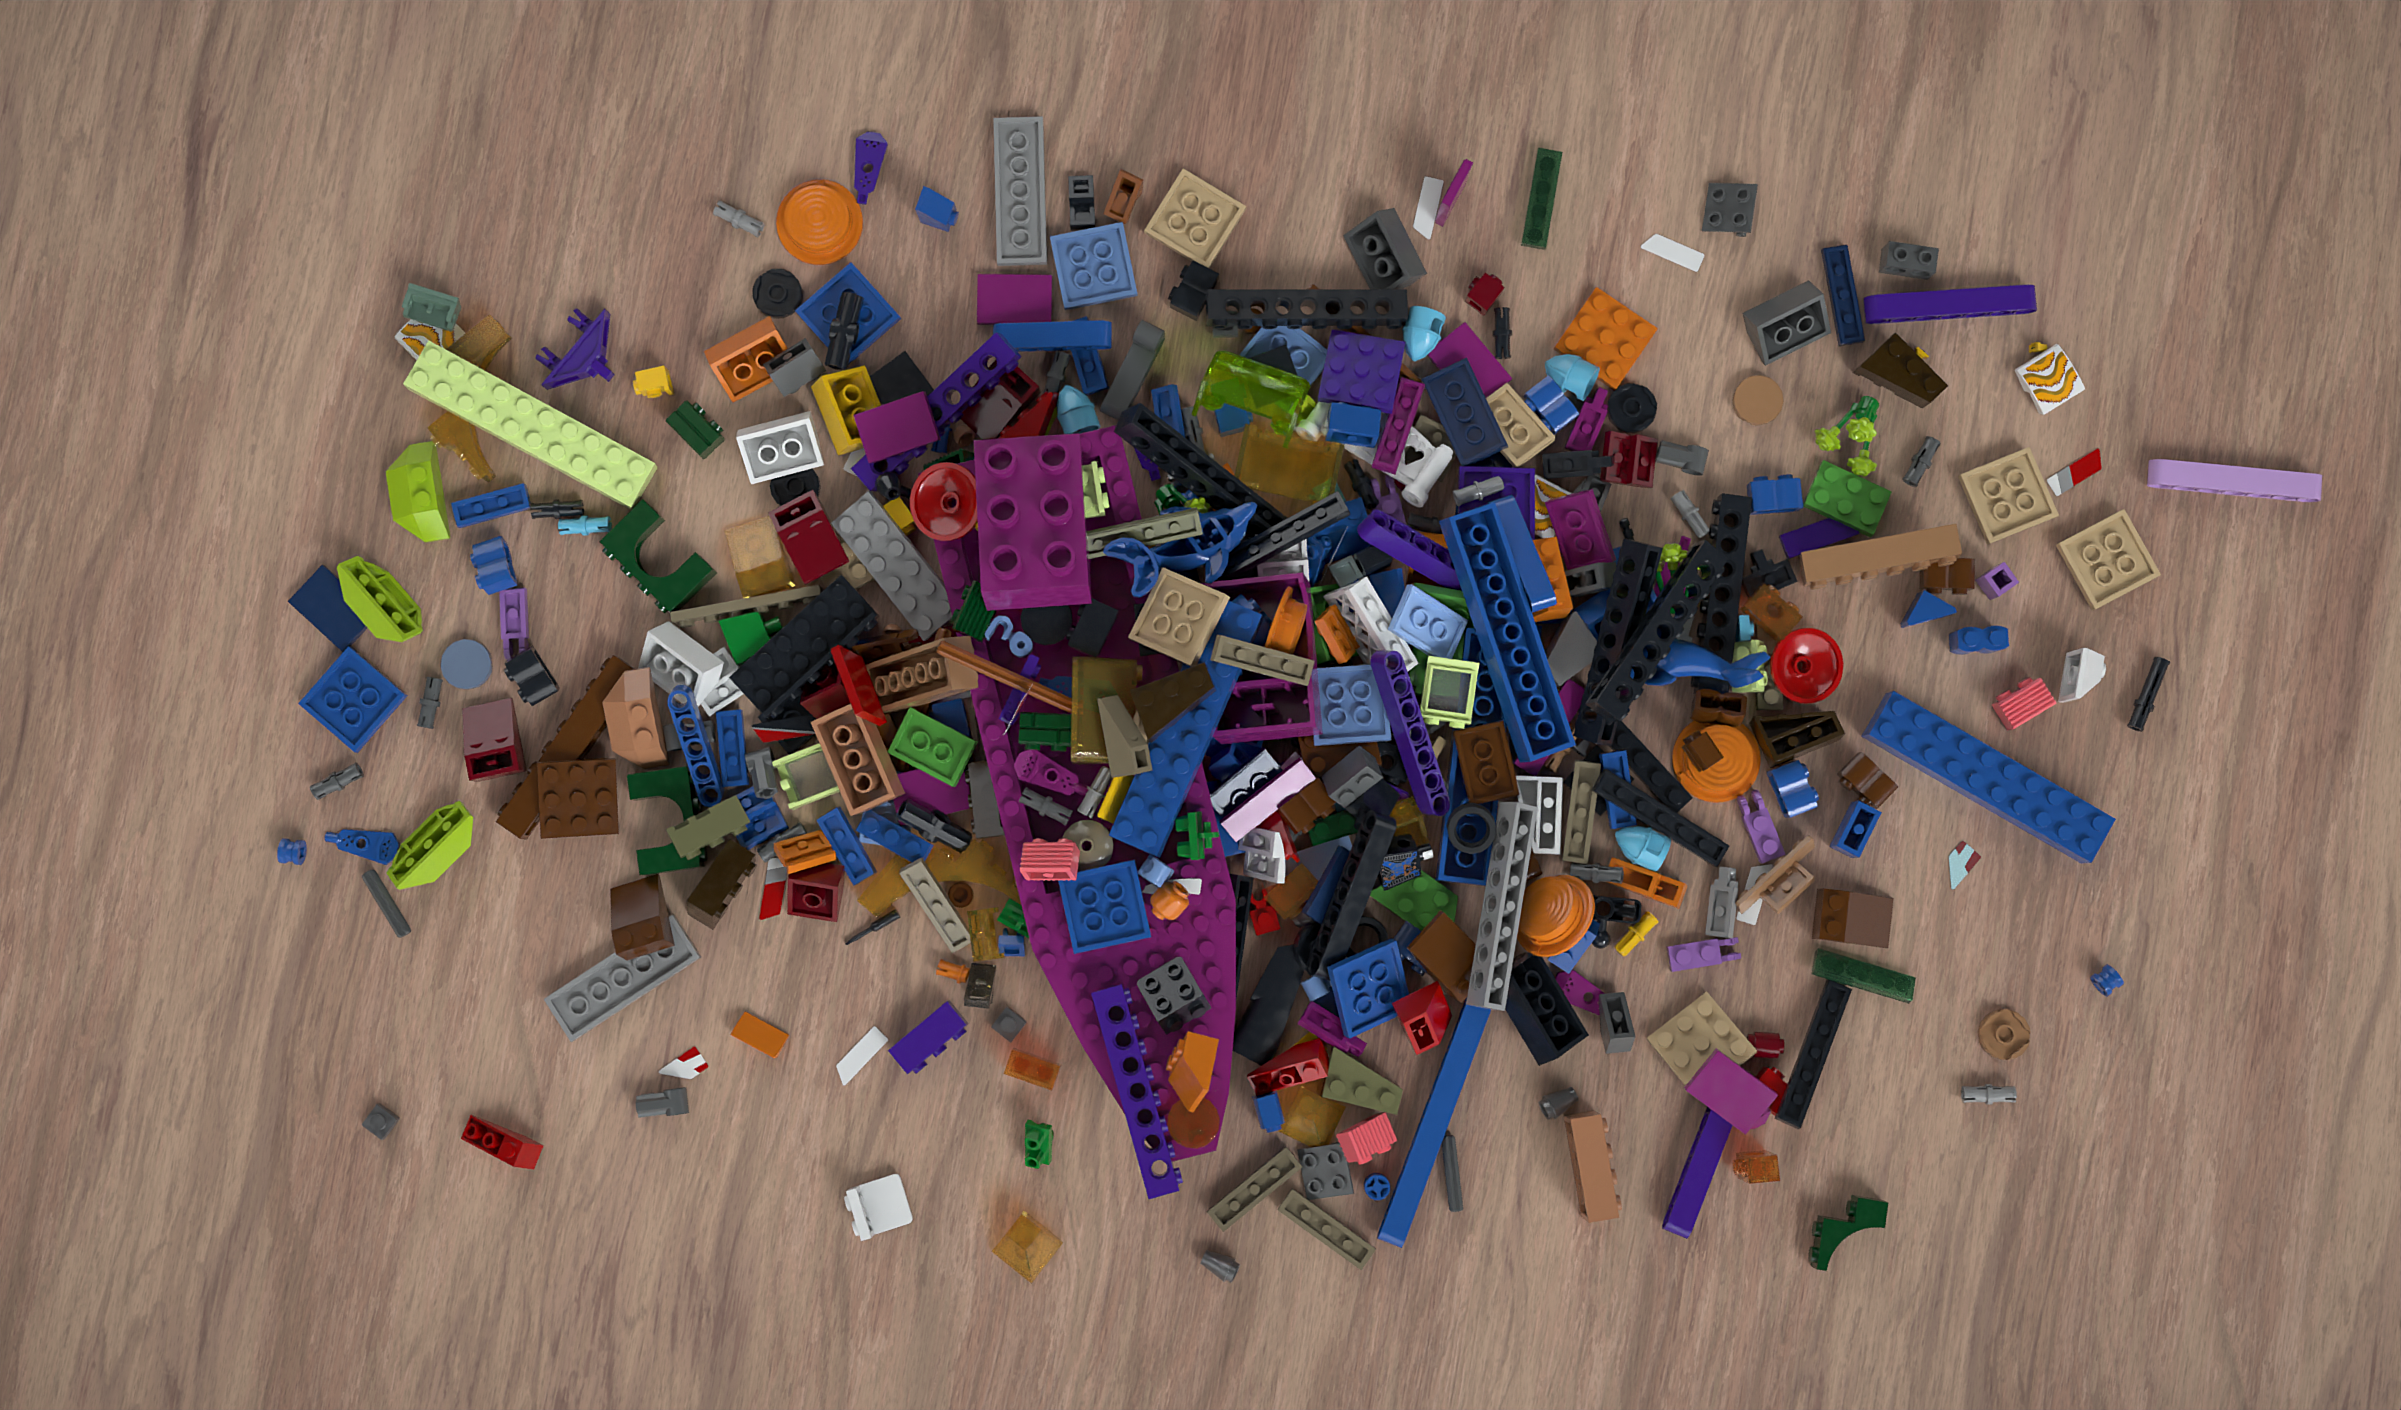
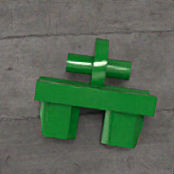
[1175,812,1219,860]
[997,898,1030,939]
[1025,1119,1054,1169]

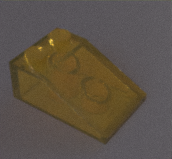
[724,516,796,598]

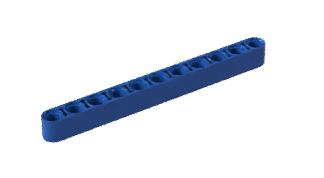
[1377,997,1491,1248]

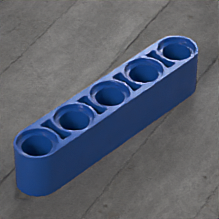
[993,320,1112,352]
[1487,495,1557,613]
[667,685,725,807]

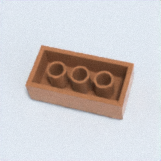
[811,704,905,816]
[1563,1110,1622,1223]

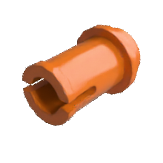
[936,959,970,984]

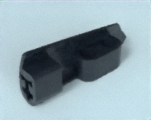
[1232,944,1305,1066]

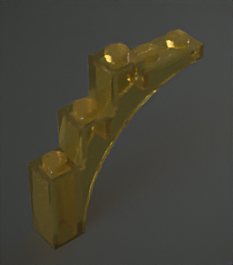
[427,314,512,482]
[857,839,1021,917]

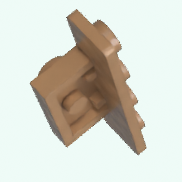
[1735,835,1815,914]

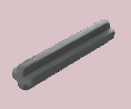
[362,870,411,938]
[1442,1135,1463,1212]

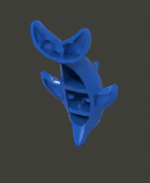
[1103,502,1257,597]
[1630,627,1770,688]

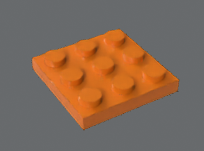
[1554,287,1658,391]

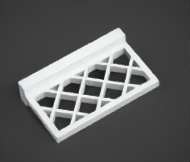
[1324,577,1418,672]

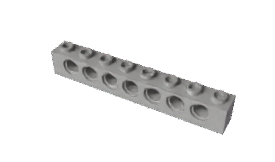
[1466,802,1538,1011]

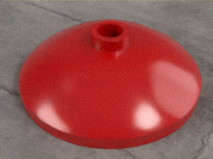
[910,462,978,541]
[1770,628,1844,704]

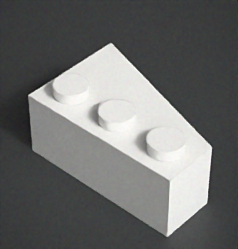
[1516,776,1563,855]

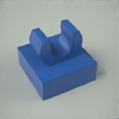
[998,928,1026,957]

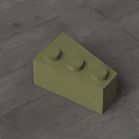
[666,795,750,860]
[1321,1046,1403,1115]

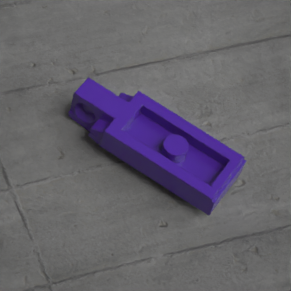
[999,654,1042,725]

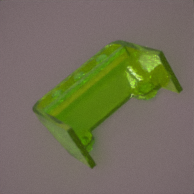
[1191,351,1310,448]

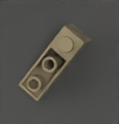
[1097,695,1152,778]

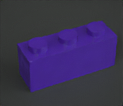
[888,1000,969,1074]

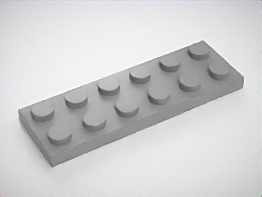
[993,116,1047,266]
[831,491,952,641]
[544,915,701,1042]

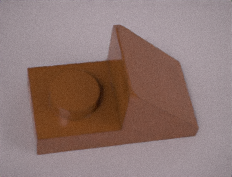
[1103,169,1143,224]

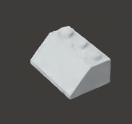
[736,411,824,484]
[638,621,724,706]

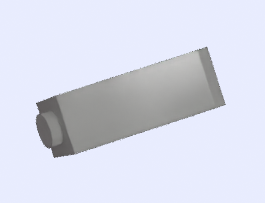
[1545,611,1597,687]

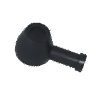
[875,472,912,500]

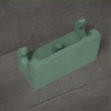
[402,283,461,332]

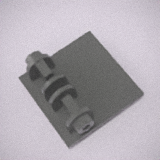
[1702,183,1758,237]
[1297,1142,1354,1200]

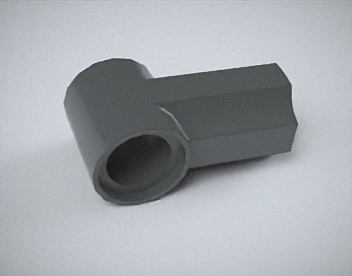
[1655,440,1709,476]
[663,720,716,751]
[745,747,778,799]
[635,1087,689,1118]

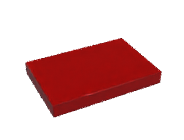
[831,645,887,726]

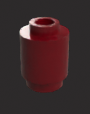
[1747,1032,1785,1059]

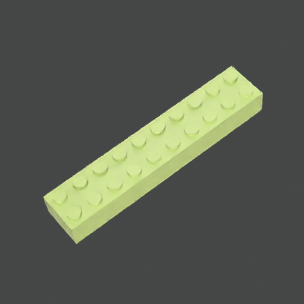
[403,340,657,510]

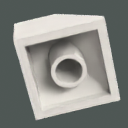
[2058,648,2106,703]

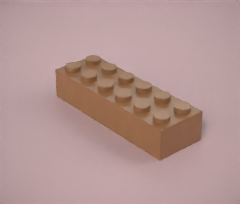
[1799,524,1962,590]
[866,636,978,714]

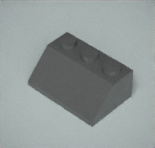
[1343,208,1427,289]
[1743,280,1831,366]

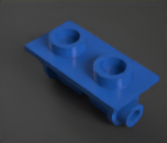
[1306,536,1332,588]

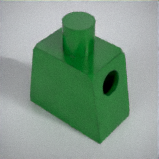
[719,612,783,667]

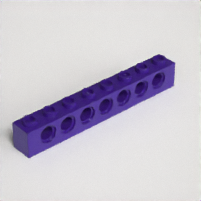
[850,332,1022,492]
[1091,983,1183,1199]

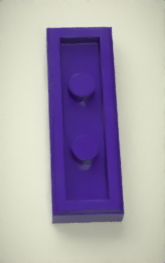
[1779,518,1860,559]

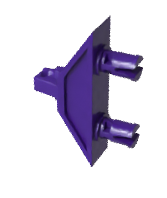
[535,309,615,390]

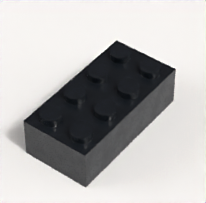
[1505,951,1589,1066]

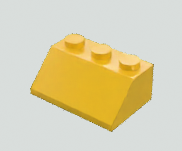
[811,365,881,456]

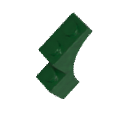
[1808,1195,1889,1271]

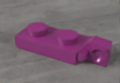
[1564,387,1608,451]
[1297,1001,1367,1057]

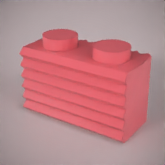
[1992,677,2056,731]
[1020,838,1080,881]
[1336,1112,1398,1165]

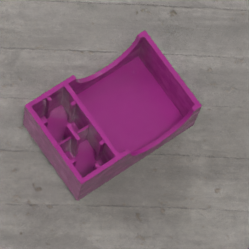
[974,433,1092,611]
[1201,572,1323,744]

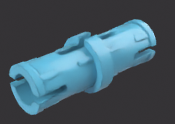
[558,515,612,536]

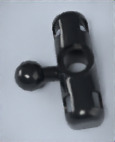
[1592,895,1642,949]

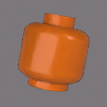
[1150,881,1189,920]

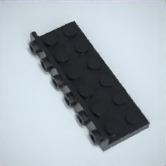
[729,575,880,719]

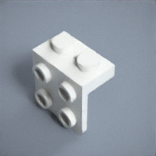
[844,1174,913,1241]

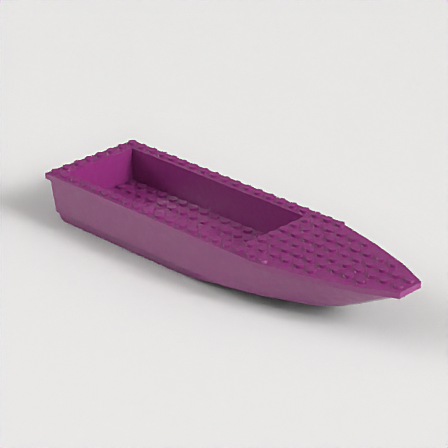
[918,425,1236,1163]

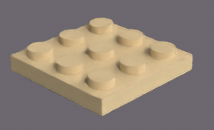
[1144,169,1246,268]
[1958,447,2059,545]
[2056,509,2161,611]
[1128,568,1230,667]
[1647,992,1757,1100]

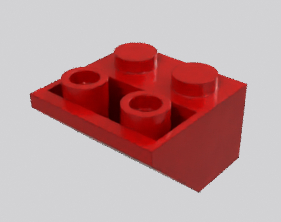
[1392,981,1452,1055]

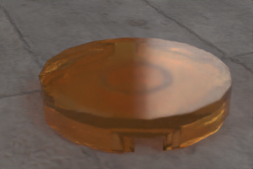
[1167,1098,1220,1149]

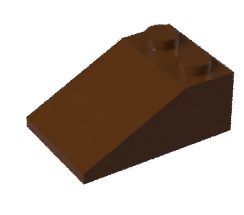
[610,874,675,961]
[1812,888,1894,949]
[1407,910,1476,1003]

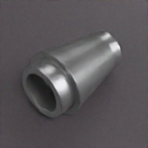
[1538,1087,1578,1120]
[1200,1250,1240,1283]

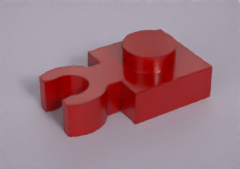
[1249,889,1281,936]

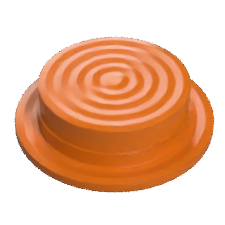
[776,179,863,265]
[1265,586,1307,655]
[1672,721,1761,803]
[1517,875,1595,957]

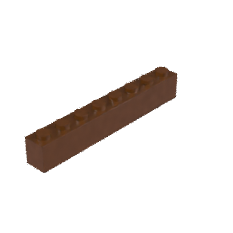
[496,655,635,840]

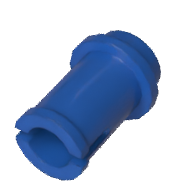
[931,421,952,453]

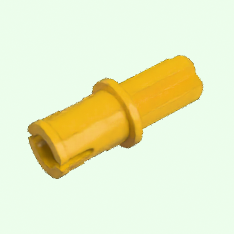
[1614,911,1659,956]

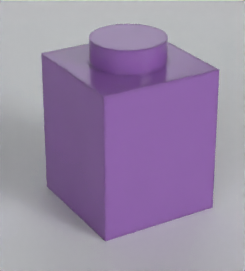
[1975,562,2019,600]

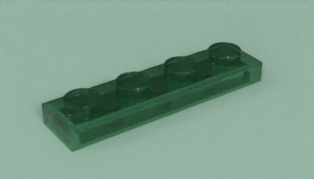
[1521,148,1563,250]
[1811,948,1916,1004]

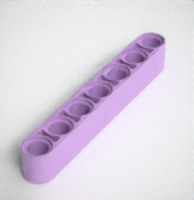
[2147,459,2322,502]

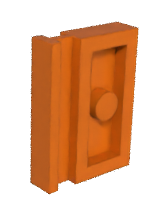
[1314,604,1360,665]
[774,830,836,874]

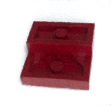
[1600,431,1658,488]

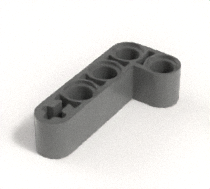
[1100,320,1165,420]

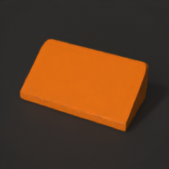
[730,1011,789,1058]

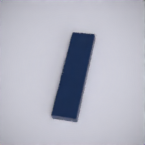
[1821,245,1865,346]

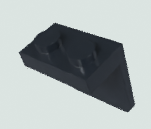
[1137,957,1212,1035]

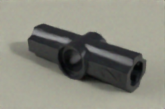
[825,292,864,371]
[896,799,972,853]

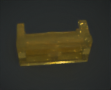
[967,907,1005,962]

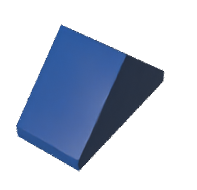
[1900,590,1957,628]

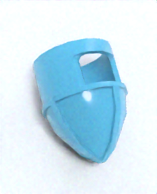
[1402,306,1446,361]
[1545,354,1600,401]
[1057,385,1101,434]
[1615,826,1671,872]

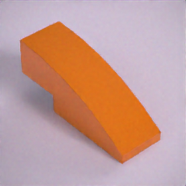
[1605,857,1688,909]

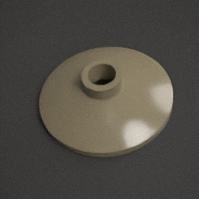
[1062,820,1113,871]

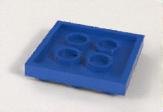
[795,262,901,365]
[298,646,408,753]
[1058,860,1151,954]
[1327,938,1409,1039]

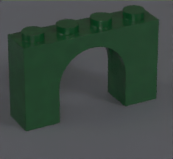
[599,499,717,613]
[627,766,708,876]

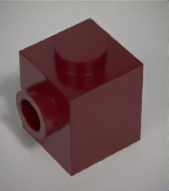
[1465,272,1505,316]

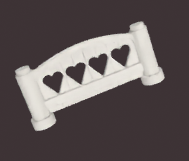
[1296,402,1453,507]

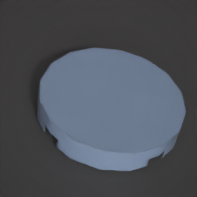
[441,639,493,689]

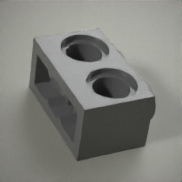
[1878,241,1939,280]

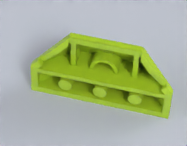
[386,441,451,543]
[337,556,423,642]
[386,801,473,890]

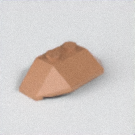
[602,667,670,769]

